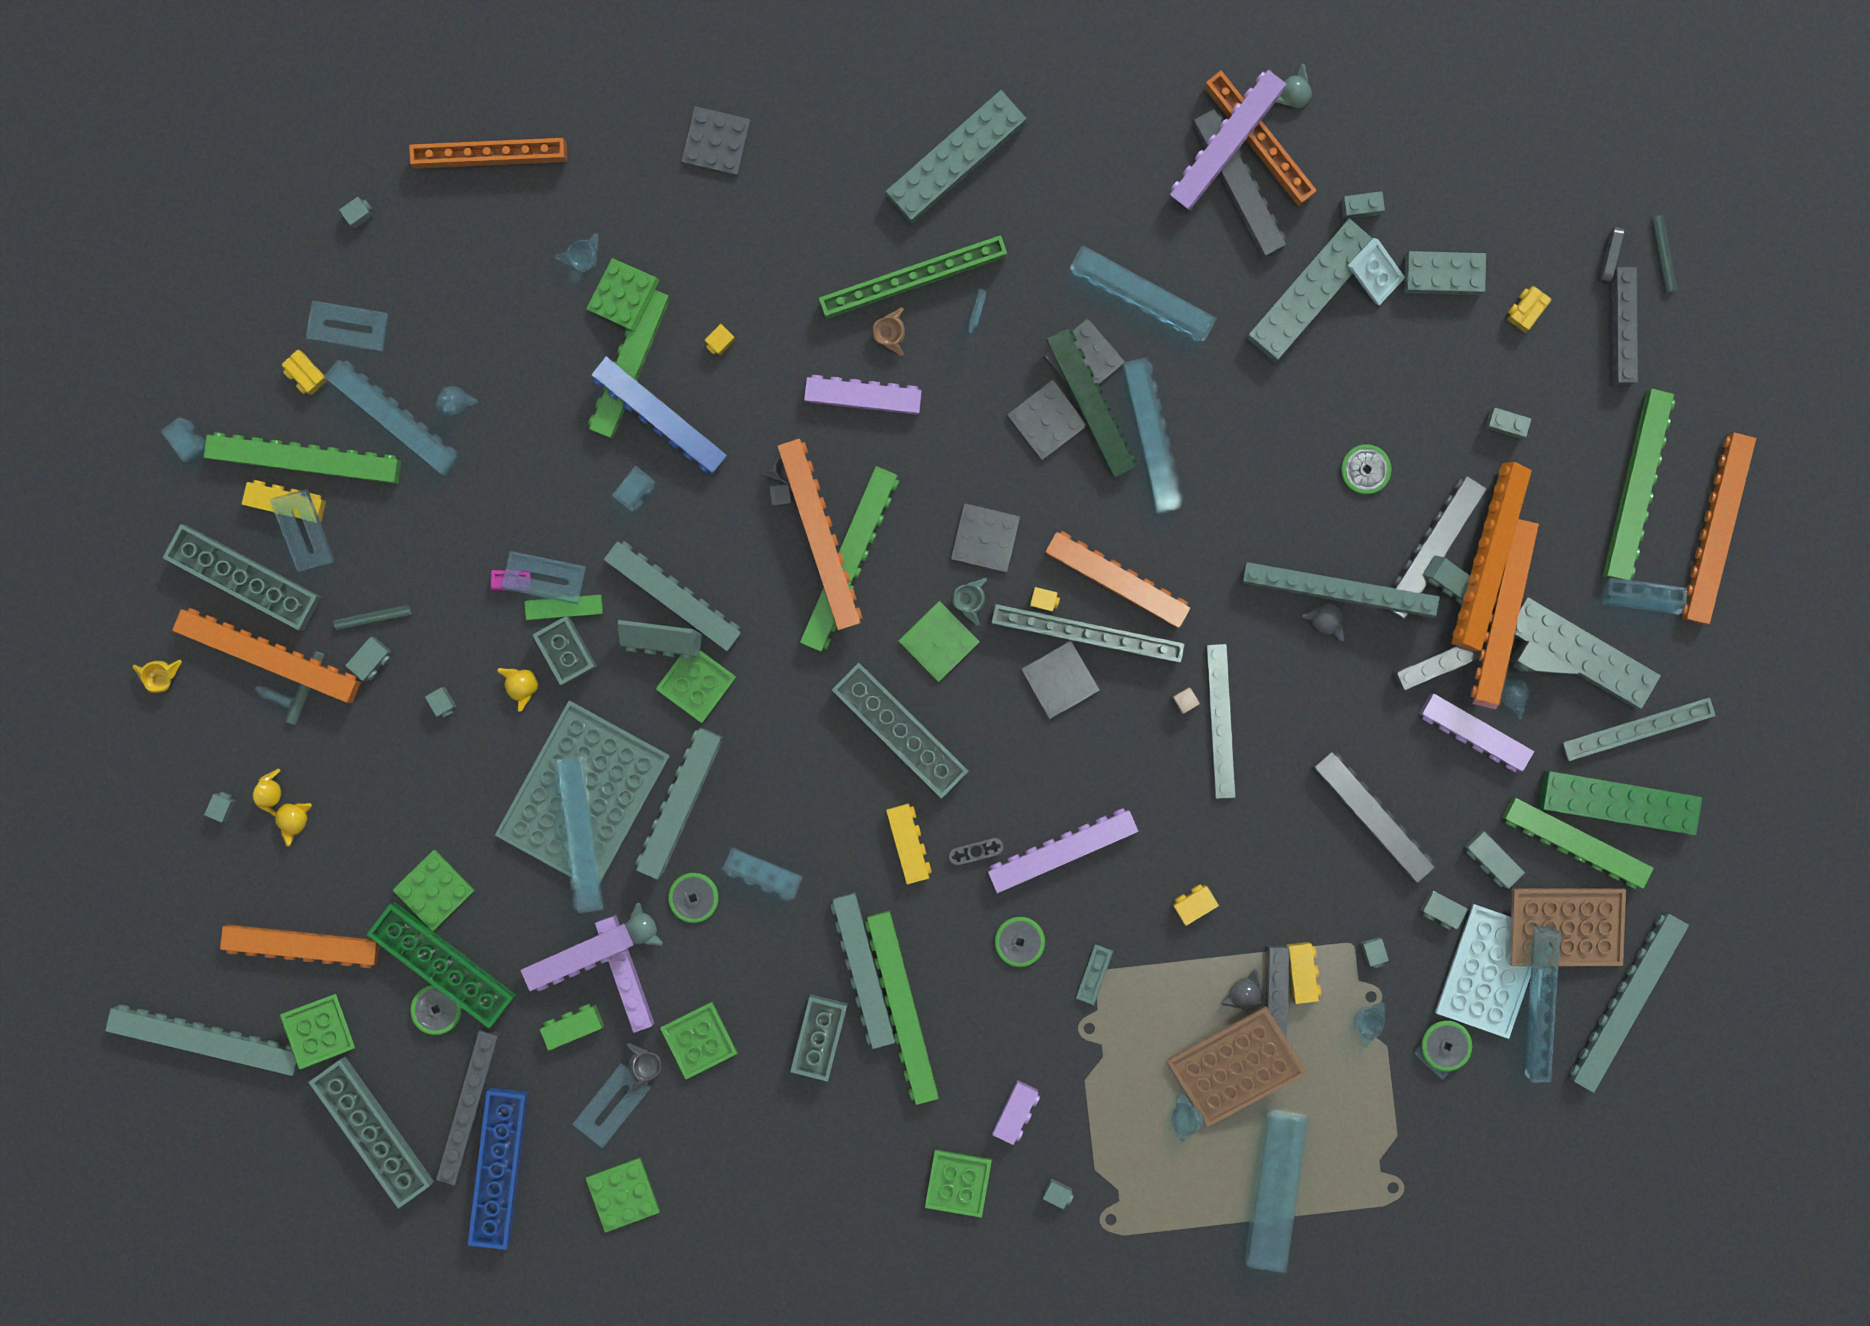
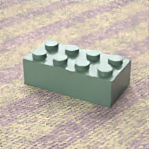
[1404,251,1486,295]
[790,994,848,1082]

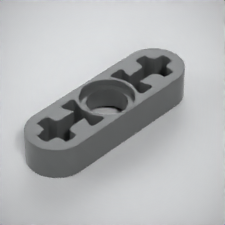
[1599,226,1624,282]
[949,838,1003,865]

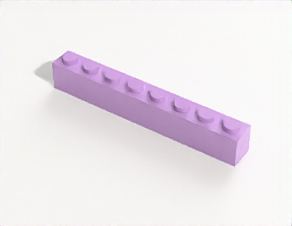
[1170,70,1287,210]
[988,808,1139,893]

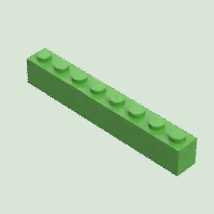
[588,290,671,439]
[1501,797,1654,890]

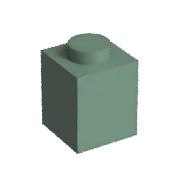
[339,197,373,229]
[425,687,456,718]
[204,791,236,822]
[1361,937,1389,968]
[1042,1178,1074,1209]

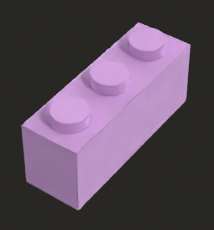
[992,1080,1040,1145]

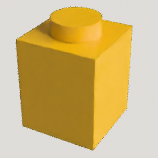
[705,324,736,356]
[1030,587,1060,612]

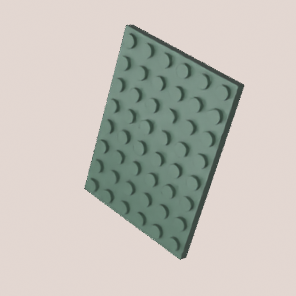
[495,700,670,891]

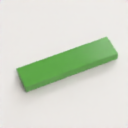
[525,595,603,620]

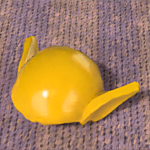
[133,660,182,693]
[497,668,538,712]
[253,769,281,816]
[275,803,312,847]

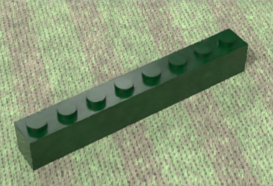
[1046,328,1136,477]

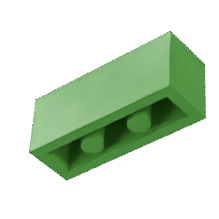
[540,1004,604,1051]

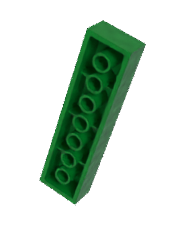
[1538,771,1702,835]
[367,902,516,1028]

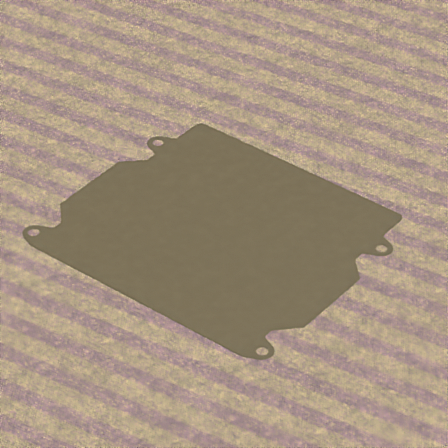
[1078,943,1405,1236]

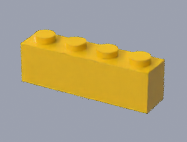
[242,480,326,523]
[886,803,932,884]

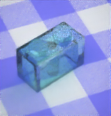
[161,417,206,463]
[612,466,656,511]

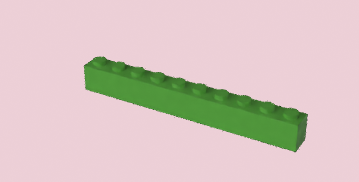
[819,235,1007,319]
[1603,389,1675,582]
[204,432,401,484]
[800,466,899,652]
[865,910,939,1105]

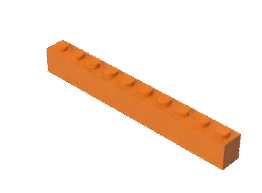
[1681,432,1756,625]
[778,439,863,630]
[1452,462,1532,651]
[1471,519,1539,709]
[172,608,361,703]

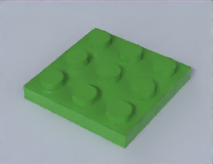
[586,258,660,331]
[899,601,979,682]
[656,650,736,723]
[393,850,475,931]
[279,994,355,1069]
[660,1001,738,1079]
[925,1149,992,1218]
[586,1157,660,1232]

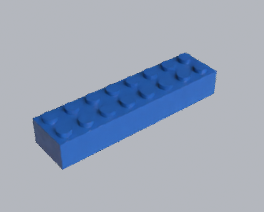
[468,1087,529,1250]

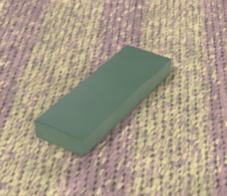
[1076,944,1113,1005]

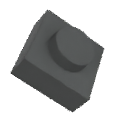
[770,484,791,506]

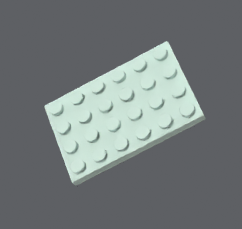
[1435,904,1534,1039]

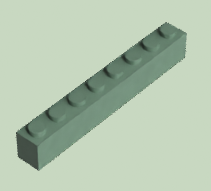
[604,541,742,652]
[830,892,895,1049]

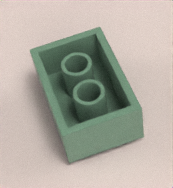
[533,616,597,686]

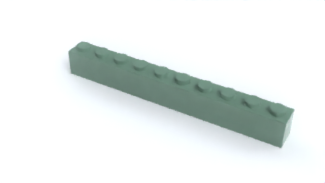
[1243,562,1440,618]
[991,604,1185,663]
[1569,912,1689,1093]
[105,1004,299,1076]

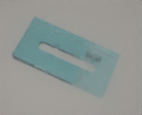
[306,300,389,352]
[270,489,335,572]
[502,551,586,604]
[573,1063,651,1148]

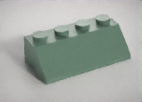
[618,620,702,660]

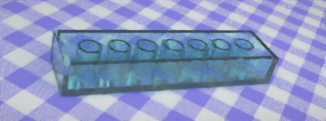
[1245,1110,1308,1273]

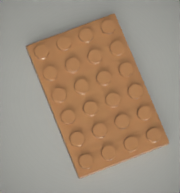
[1509,888,1626,966]
[1167,1006,1307,1127]

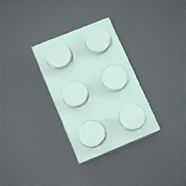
[1348,238,1405,305]

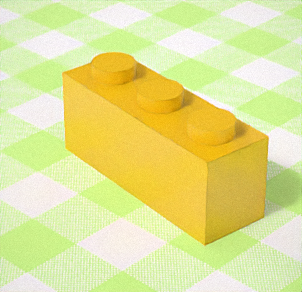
[1286,942,1321,1004]

